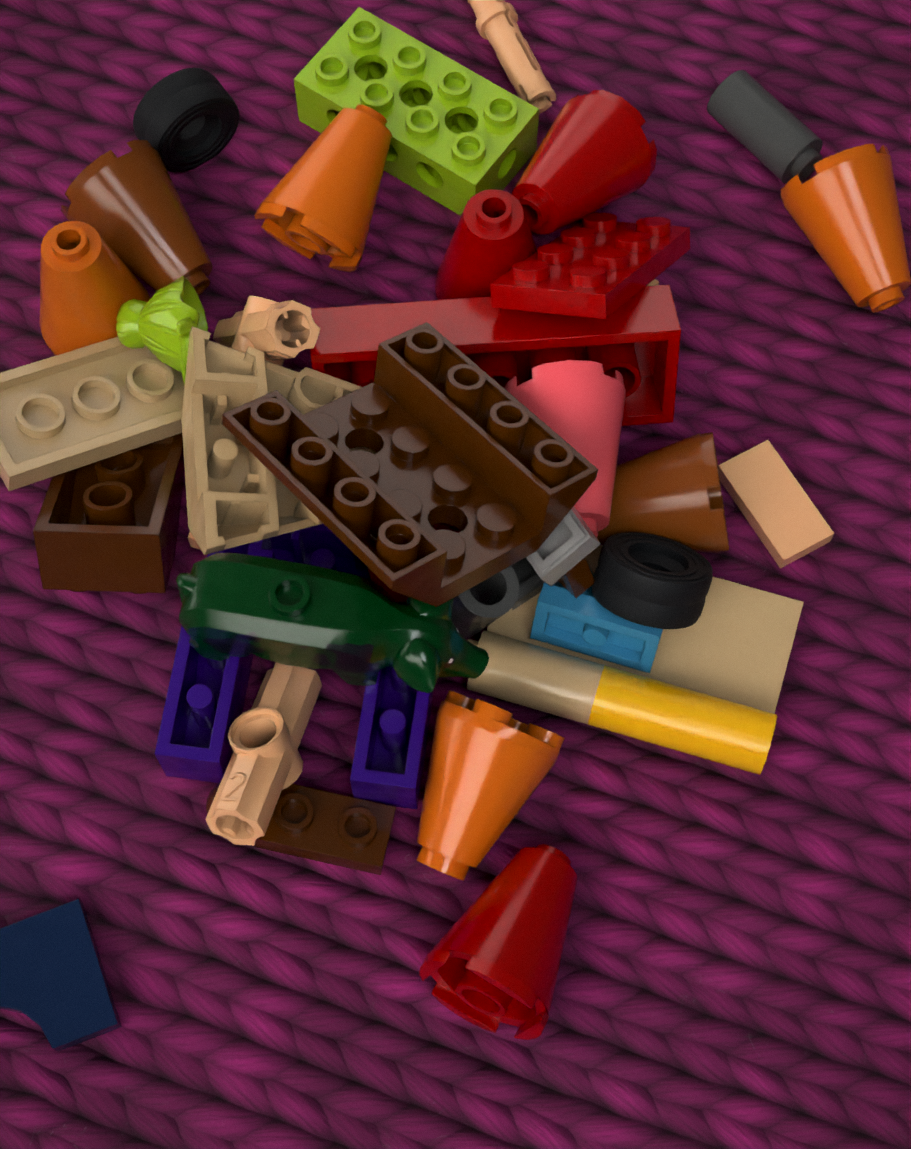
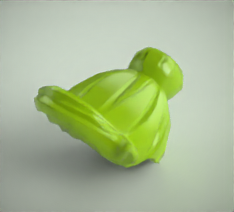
[116,276,208,385]

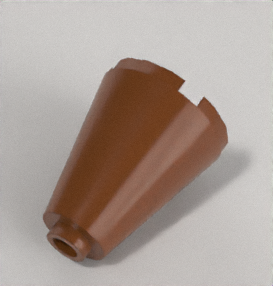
[61,140,213,296]
[597,432,730,553]

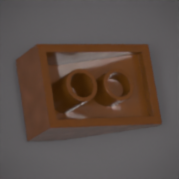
[33,433,185,594]

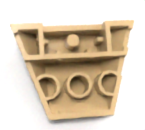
[181,326,376,555]

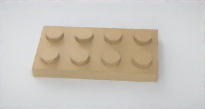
[0,337,185,491]

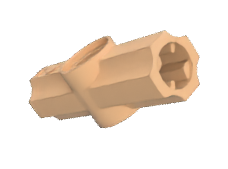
[213,296,320,366]
[205,662,322,846]

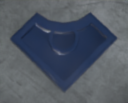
[0,899,122,1052]

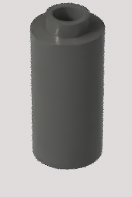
[707,70,823,183]
[452,566,519,640]

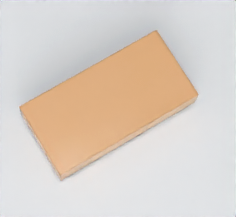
[718,440,834,569]

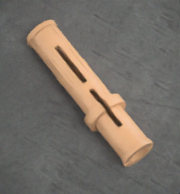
[467,0,556,114]

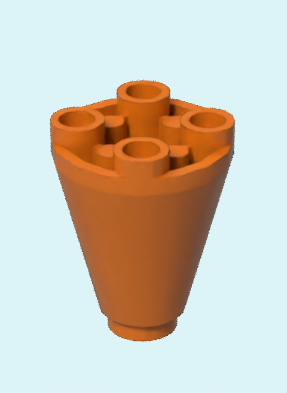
[416,690,565,881]

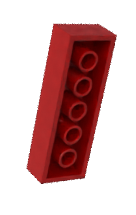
[310,285,681,426]

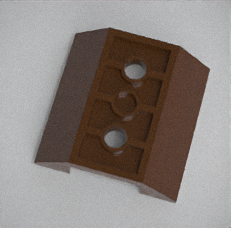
[222,322,598,607]

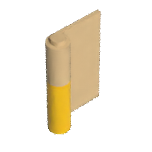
[467,545,804,775]

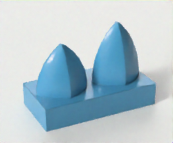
[530,567,663,673]

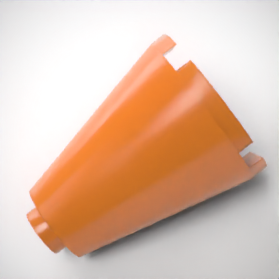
[254,104,392,272]
[780,144,911,313]
[40,221,151,356]

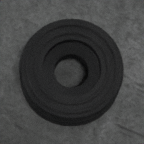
[133,67,240,172]
[592,532,713,629]

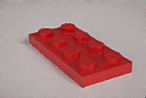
[490,213,690,319]

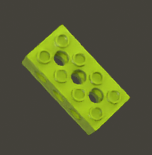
[294,7,539,216]

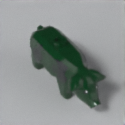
[176,553,489,693]

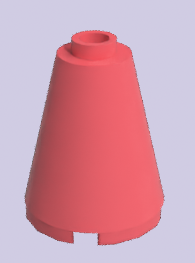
[504,360,626,538]

